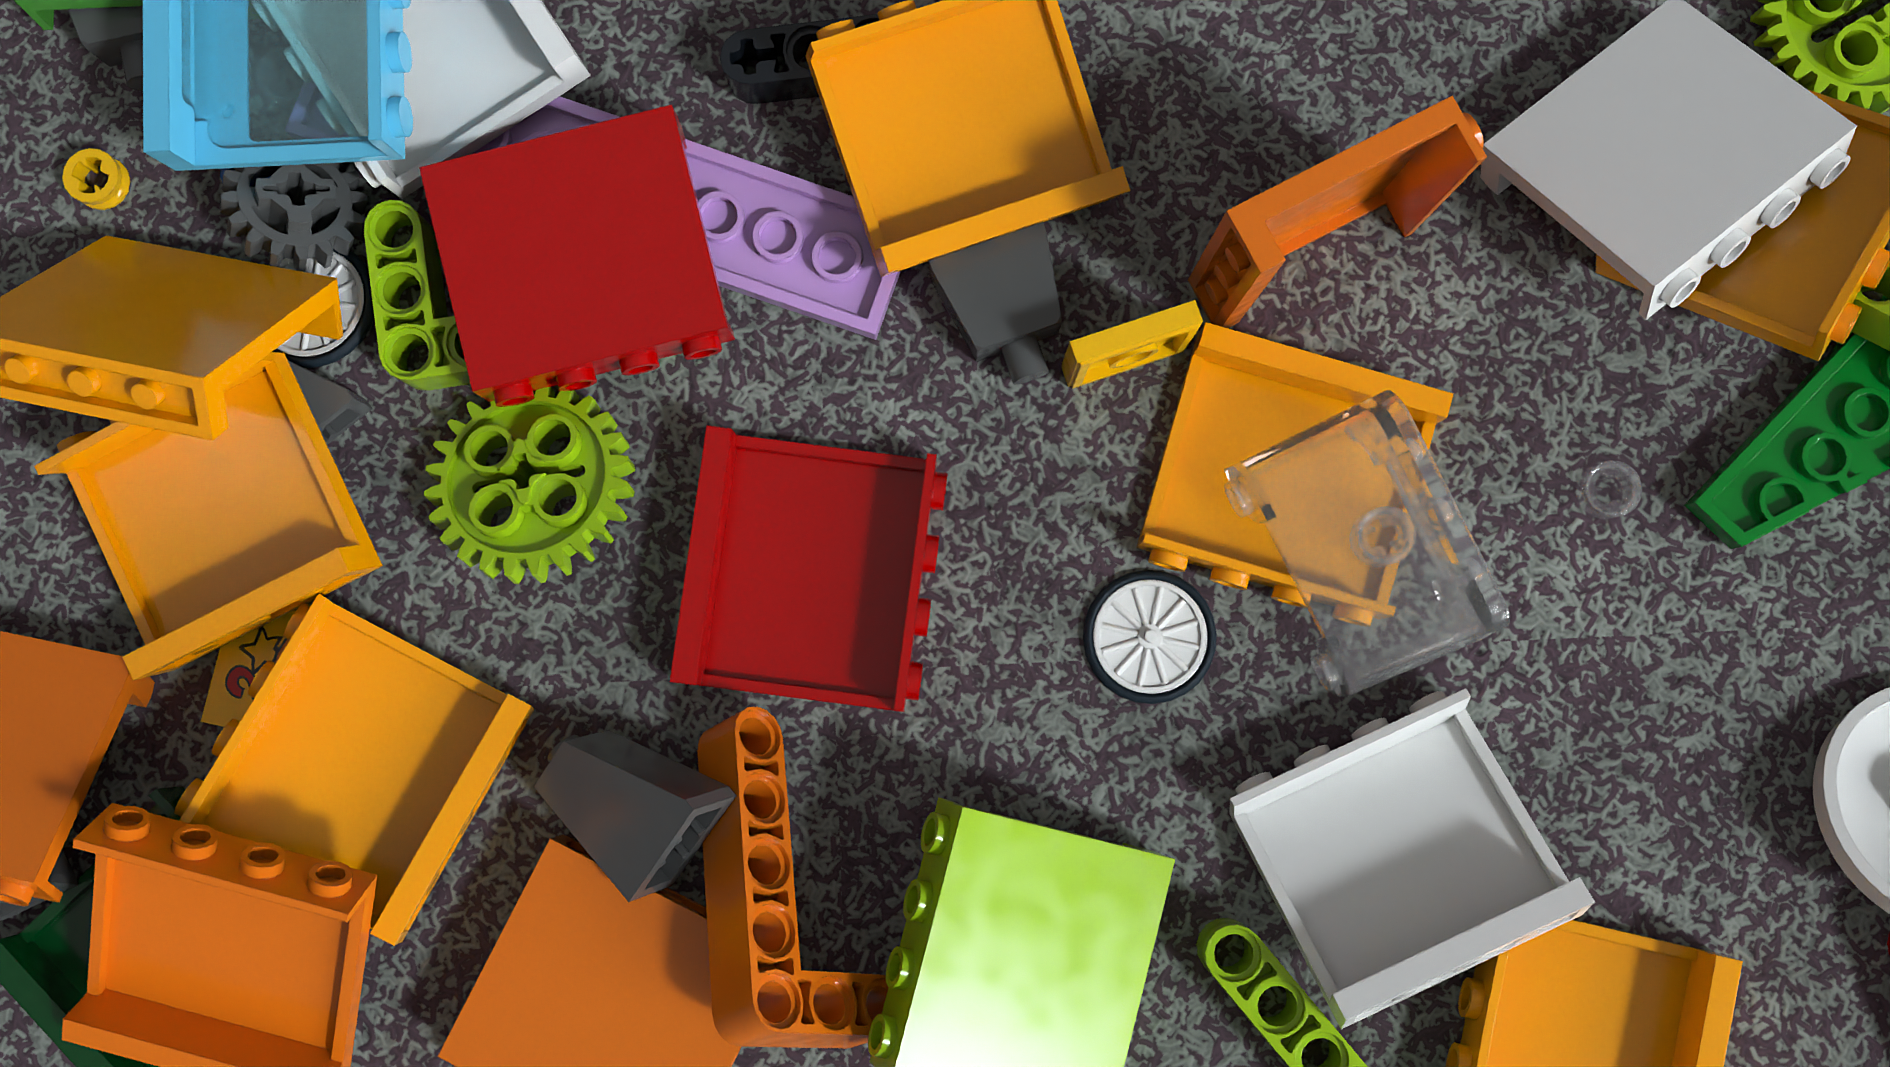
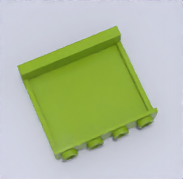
[868,797,1175,1067]

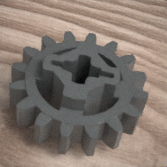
[220,136,367,272]

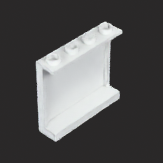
[253,0,591,199]
[1480,0,1857,320]
[1229,688,1595,1029]

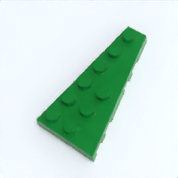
[1684,296,1890,549]

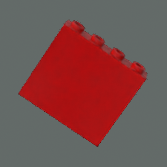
[419,104,735,407]
[670,425,948,712]

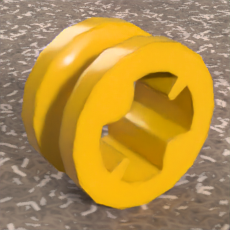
[62,148,130,210]

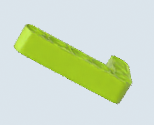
[364,200,470,390]
[1196,918,1368,1067]

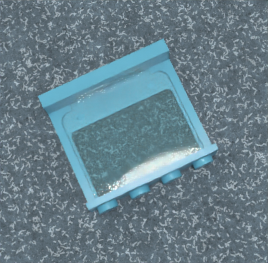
[143,0,413,171]

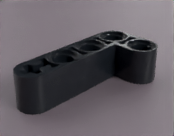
[720,14,879,104]

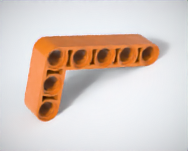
[697,707,889,1049]

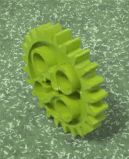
[1750,0,1890,114]
[424,386,635,584]

